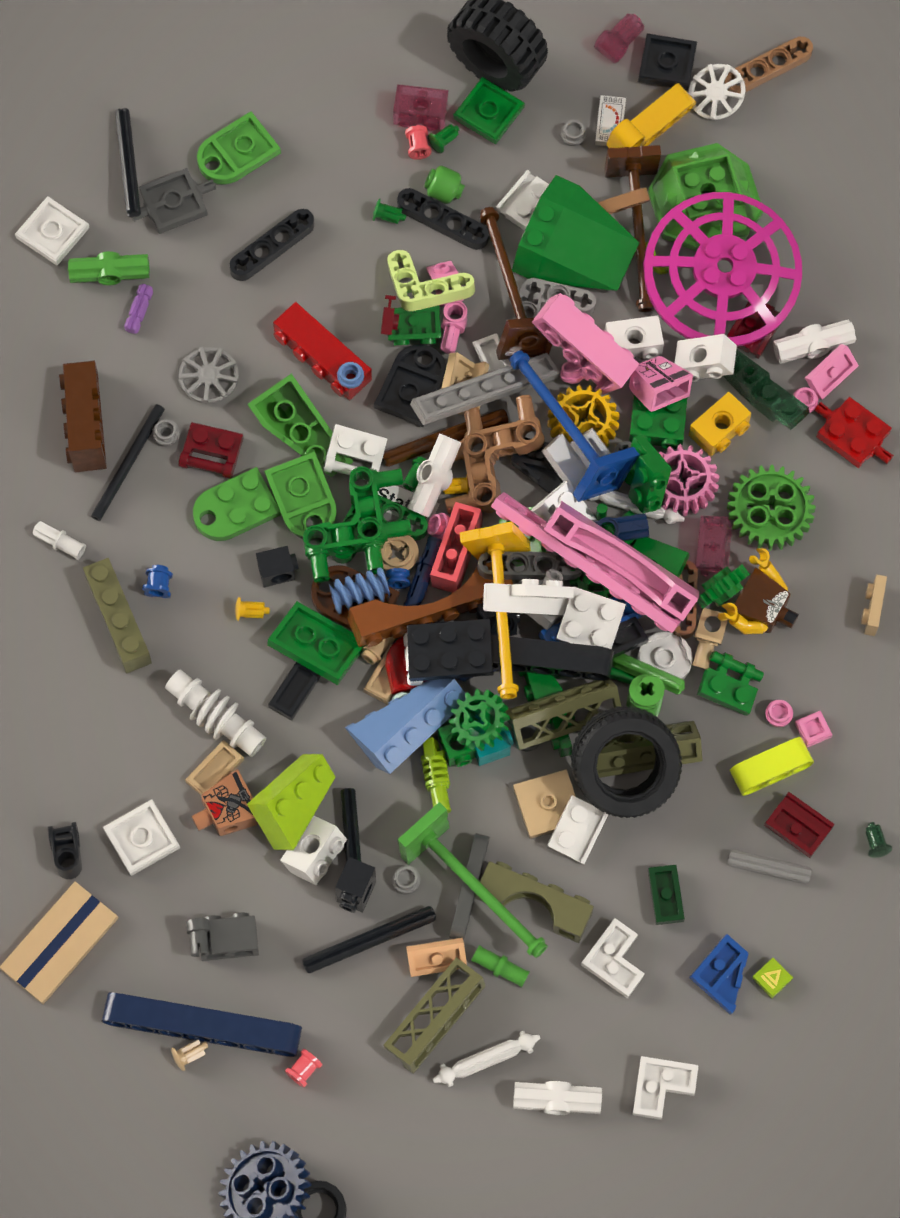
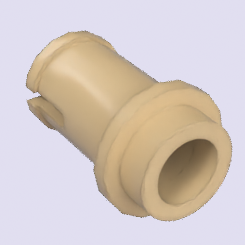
[361,636,395,665]

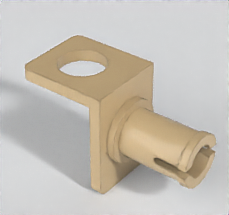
[692,608,728,669]

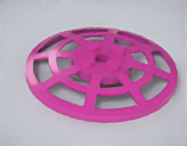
[643,192,802,347]

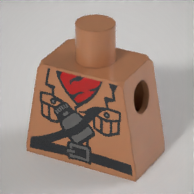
[191,769,259,836]

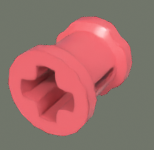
[405,125,432,160]
[284,1049,323,1088]

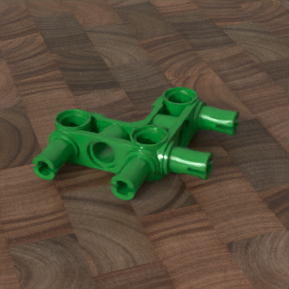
[303,466,412,583]

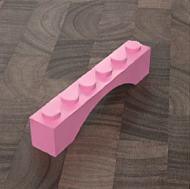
[544,501,700,621]

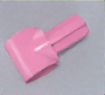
[440,301,467,354]

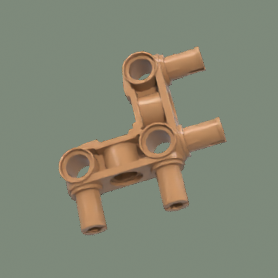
[445,395,545,515]

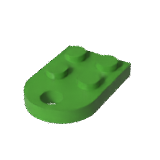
[197,111,281,184]
[264,452,336,539]
[193,467,281,541]

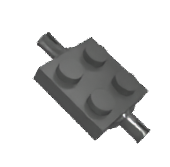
[132,168,216,234]

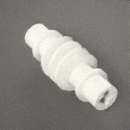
[165,669,267,757]

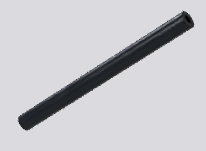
[91,404,165,521]

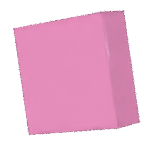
[794,710,832,748]

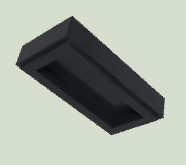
[268,662,321,721]

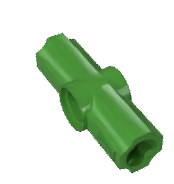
[68,251,150,286]

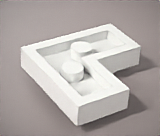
[581,918,645,999]
[633,1056,699,1120]

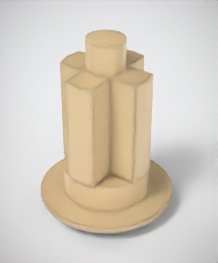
[171,1039,208,1071]

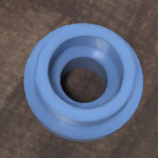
[337,362,364,388]

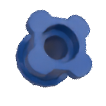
[142,565,173,598]

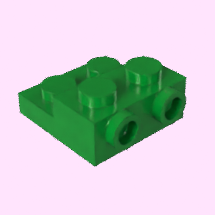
[629,395,688,450]
[625,434,672,514]

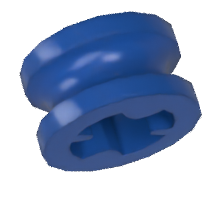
[386,568,410,589]

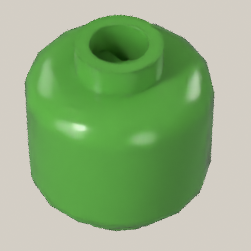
[424,165,465,204]

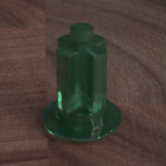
[865,822,892,858]

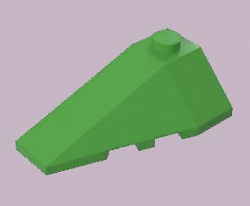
[247,373,353,477]

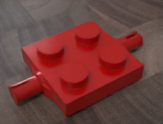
[814,397,894,468]

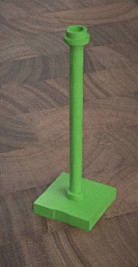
[398,802,548,958]

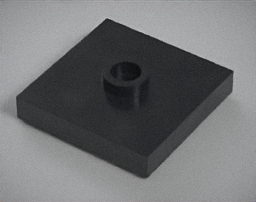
[638,33,697,90]

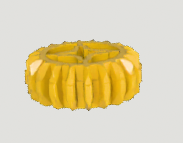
[547,384,620,447]

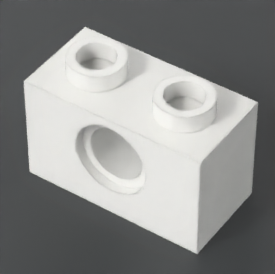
[605,315,664,360]
[675,334,737,382]
[280,816,347,885]

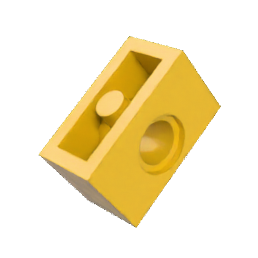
[688,392,751,457]

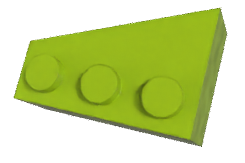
[247,754,336,850]

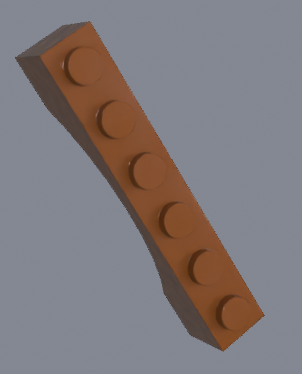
[347,561,513,647]

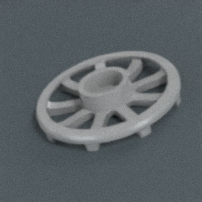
[179,347,239,403]

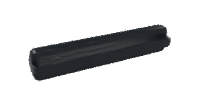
[340,788,361,862]

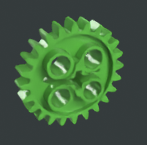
[727,465,816,551]

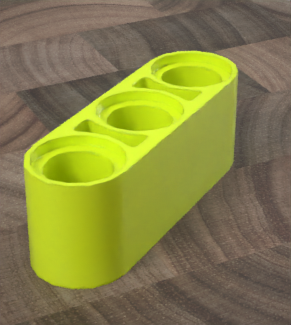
[729,737,814,796]

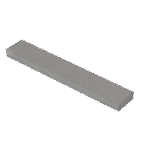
[410,353,560,425]

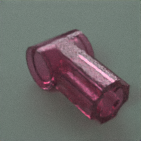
[594,13,644,63]

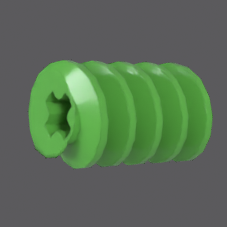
[626,674,665,716]

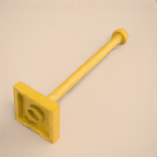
[460,521,531,699]

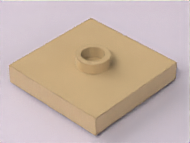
[513,769,576,839]

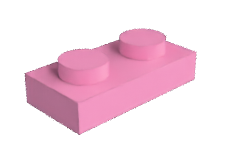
[805,344,859,400]

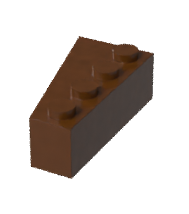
[59,360,107,472]

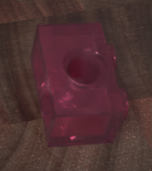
[393,84,449,131]

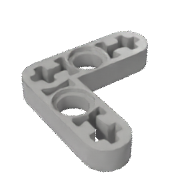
[513,278,596,319]

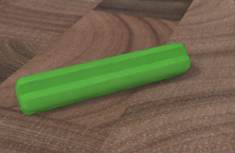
[613,653,685,695]

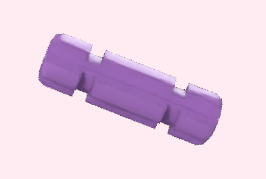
[124,284,153,334]

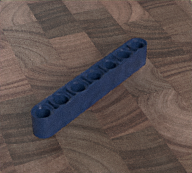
[102,992,302,1057]

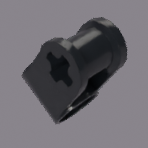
[48,822,82,879]

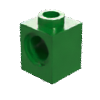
[438,724,476,767]

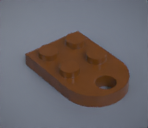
[311,565,400,630]

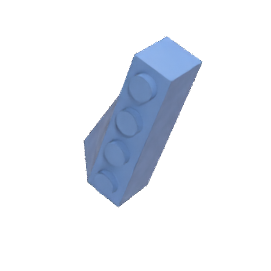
[345,678,466,774]

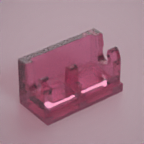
[696,516,732,577]

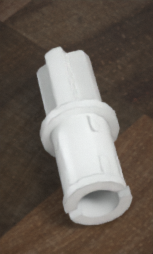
[33,521,86,560]

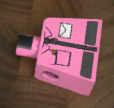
[629,356,693,412]

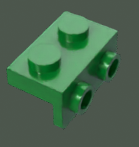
[388,306,441,345]

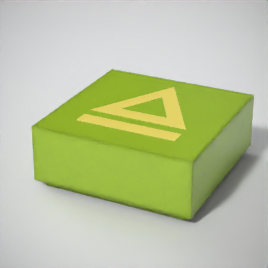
[752,957,793,999]

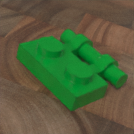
[697,651,764,716]

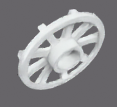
[689,64,745,120]

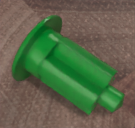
[428,124,460,153]
[373,198,406,224]

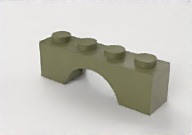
[83,558,152,674]
[475,861,594,943]

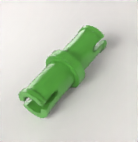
[471,945,530,988]

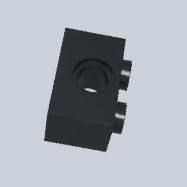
[335,857,376,913]

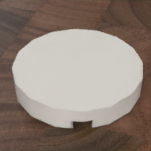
[637,631,693,680]

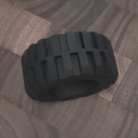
[447,0,548,92]

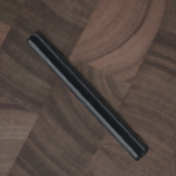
[115,108,141,218]
[302,906,436,973]

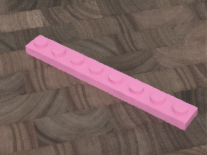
[491,492,682,633]

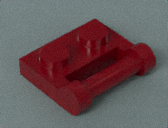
[178,422,244,479]

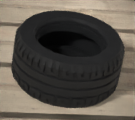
[571,706,682,818]

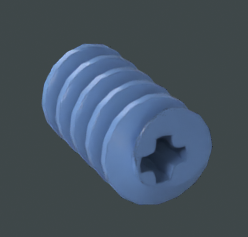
[329,567,390,614]

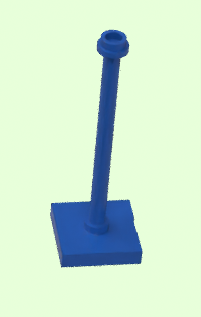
[510,350,640,502]

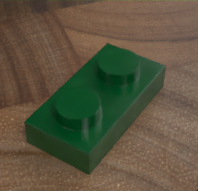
[648,865,685,925]

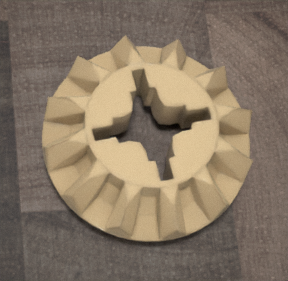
[381,536,419,571]

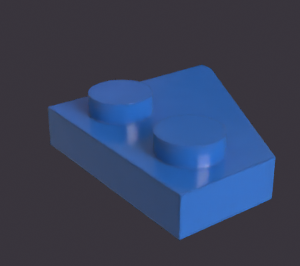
[689,934,748,1014]

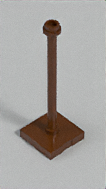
[604,145,661,312]
[480,207,552,360]

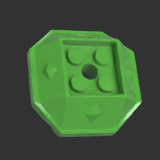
[648,143,763,251]

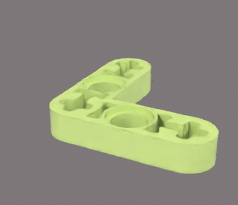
[387,250,475,311]

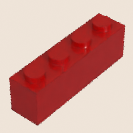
[273,302,372,401]

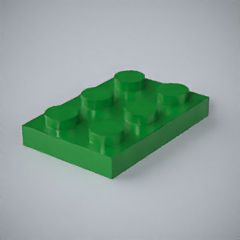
[267,601,366,685]

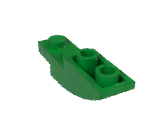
[518,672,575,758]

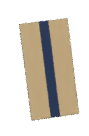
[0,881,119,1005]

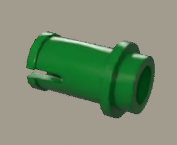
[403,456,427,492]

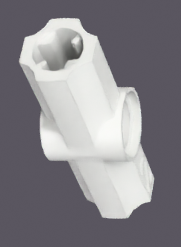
[773,319,856,364]
[408,433,461,518]
[513,1081,602,1115]

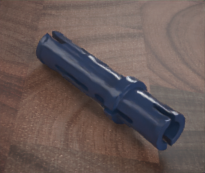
[403,536,442,606]

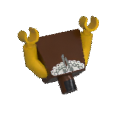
[718,548,799,635]

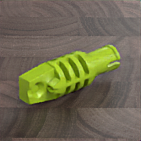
[421,737,451,813]

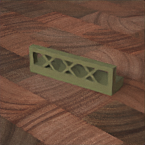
[504,679,621,750]
[597,721,703,778]
[383,957,486,1074]

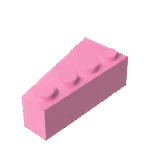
[532,293,639,395]

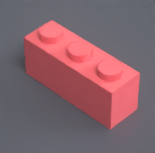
[430,502,483,593]

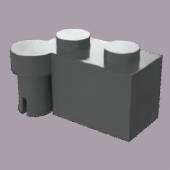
[186,912,259,961]

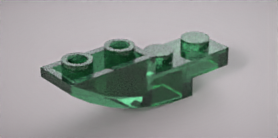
[723,349,810,430]

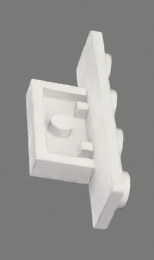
[483,579,573,615]

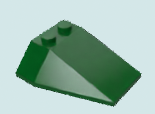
[512,175,640,291]

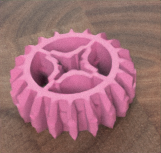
[659,444,719,516]

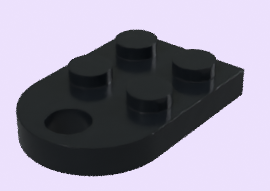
[374,344,446,427]

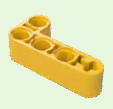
[606,83,696,148]

